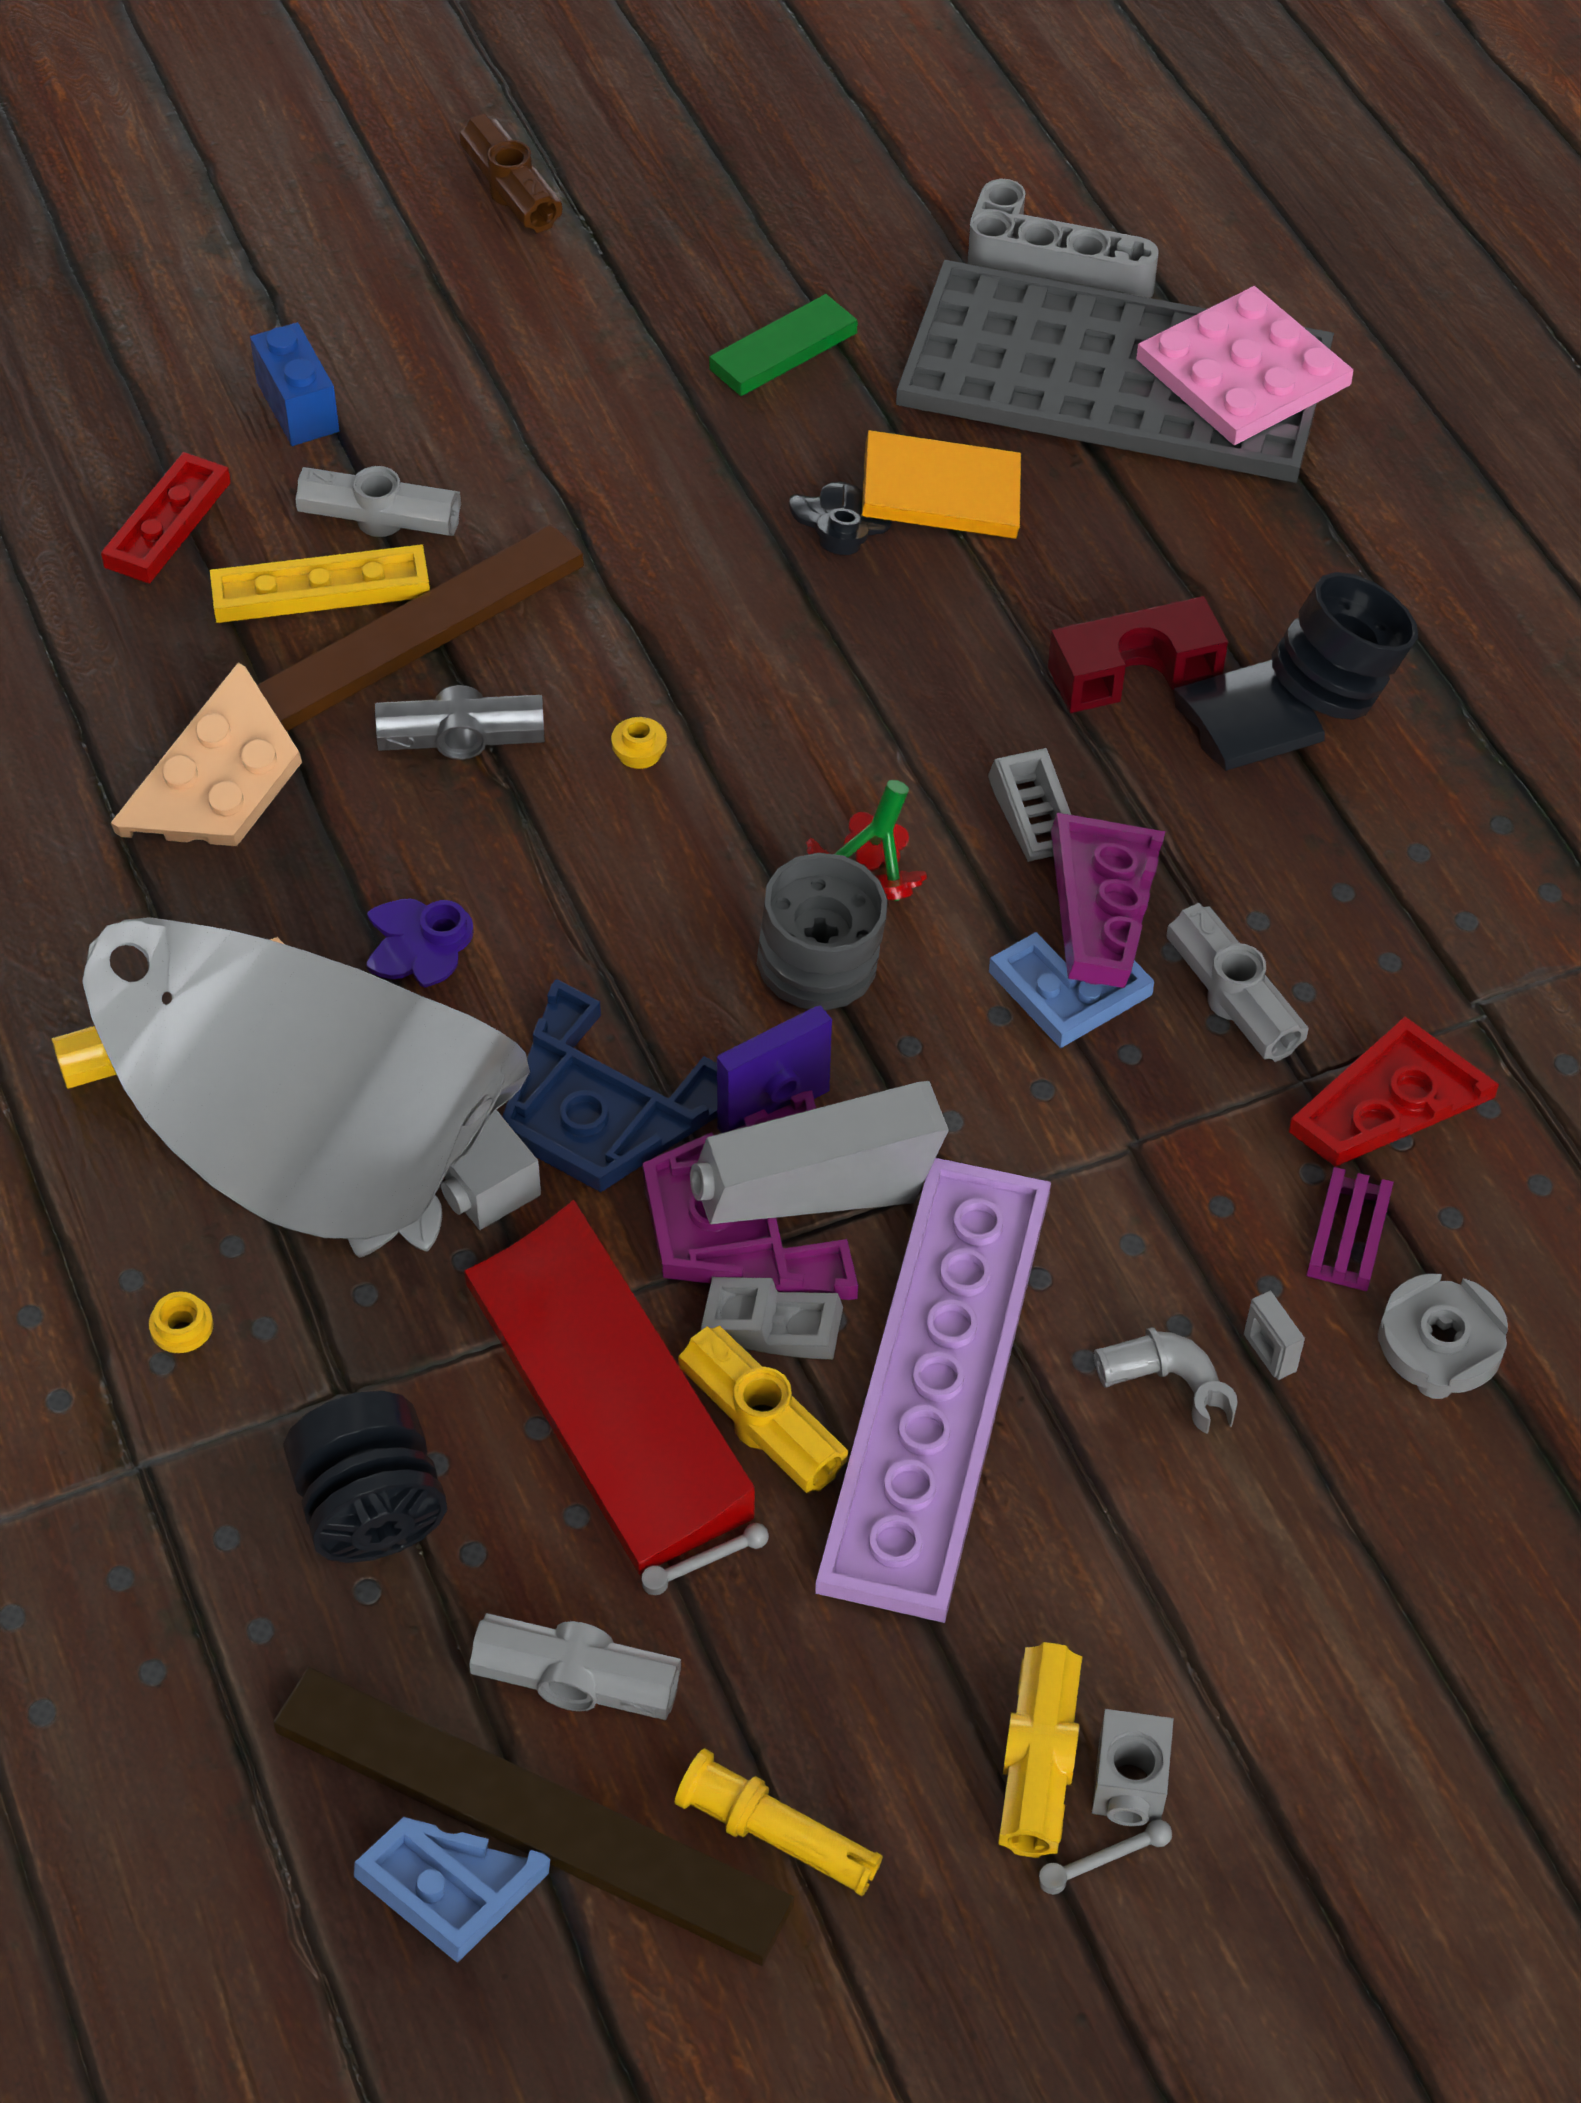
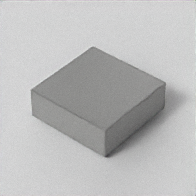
[1244,1290,1305,1380]

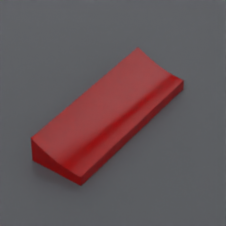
[464,1200,755,1575]

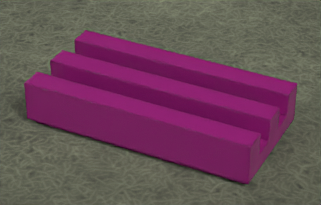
[1306,1167,1394,1291]

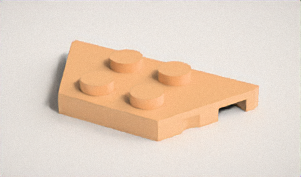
[111,663,302,846]

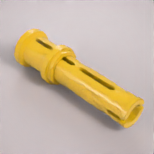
[674,1748,883,1897]

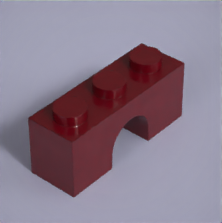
[1048,596,1228,713]

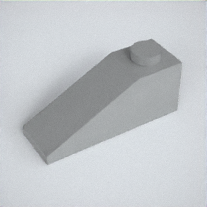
[441,1110,541,1230]

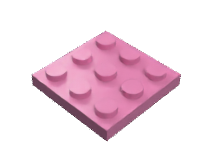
[1136,286,1354,446]

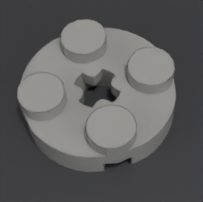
[1378,1274,1508,1399]

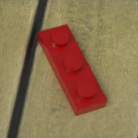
[101,452,231,584]

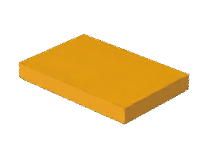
[862,430,1021,539]

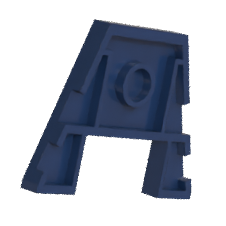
[502,979,717,1193]

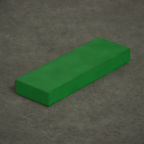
[709,294,858,396]

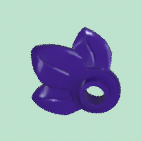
[367,898,474,988]

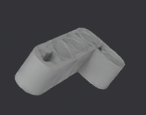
[968,179,1158,298]

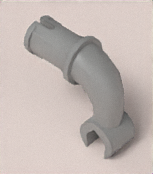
[1094,1327,1238,1434]

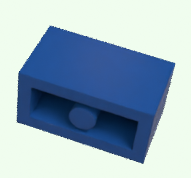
[250,322,340,446]

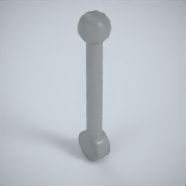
[641,1523,769,1595]
[1039,1819,1172,1895]

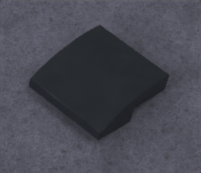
[1174,660,1325,771]

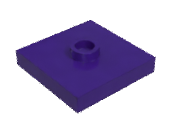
[717,1005,832,1133]

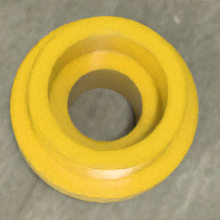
[611,717,667,769]
[149,1291,213,1353]

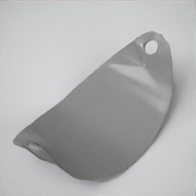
[82,917,530,1239]

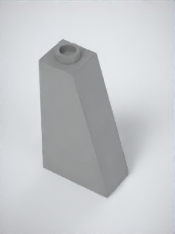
[690,1081,949,1224]

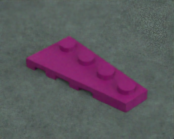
[1051,813,1166,988]

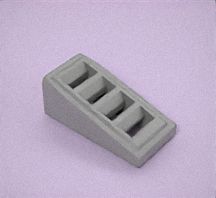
[988,748,1071,862]

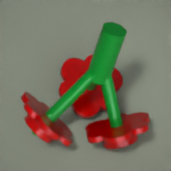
[806,780,927,901]

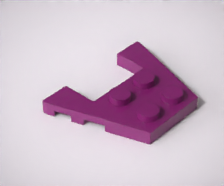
[643,1090,858,1300]

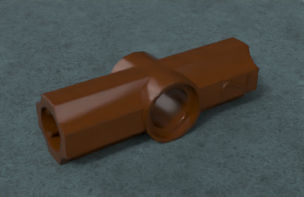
[460,113,562,233]

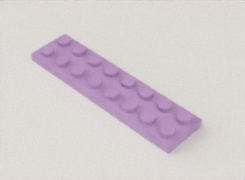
[816,1158,1051,1623]

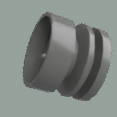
[757,853,888,1010]

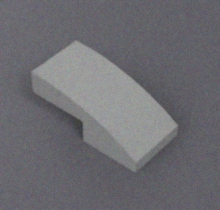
[701,1277,843,1360]

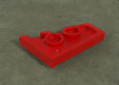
[1289,1017,1499,1167]

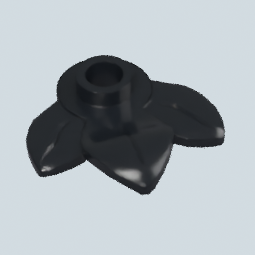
[789,481,892,555]

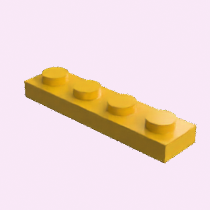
[210,544,430,623]

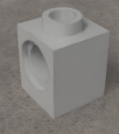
[1092,1709,1174,1826]

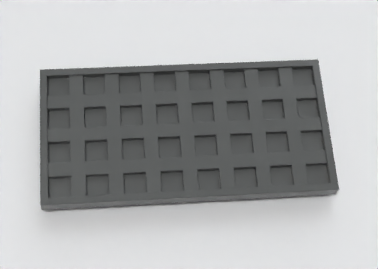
[896,260,1334,483]

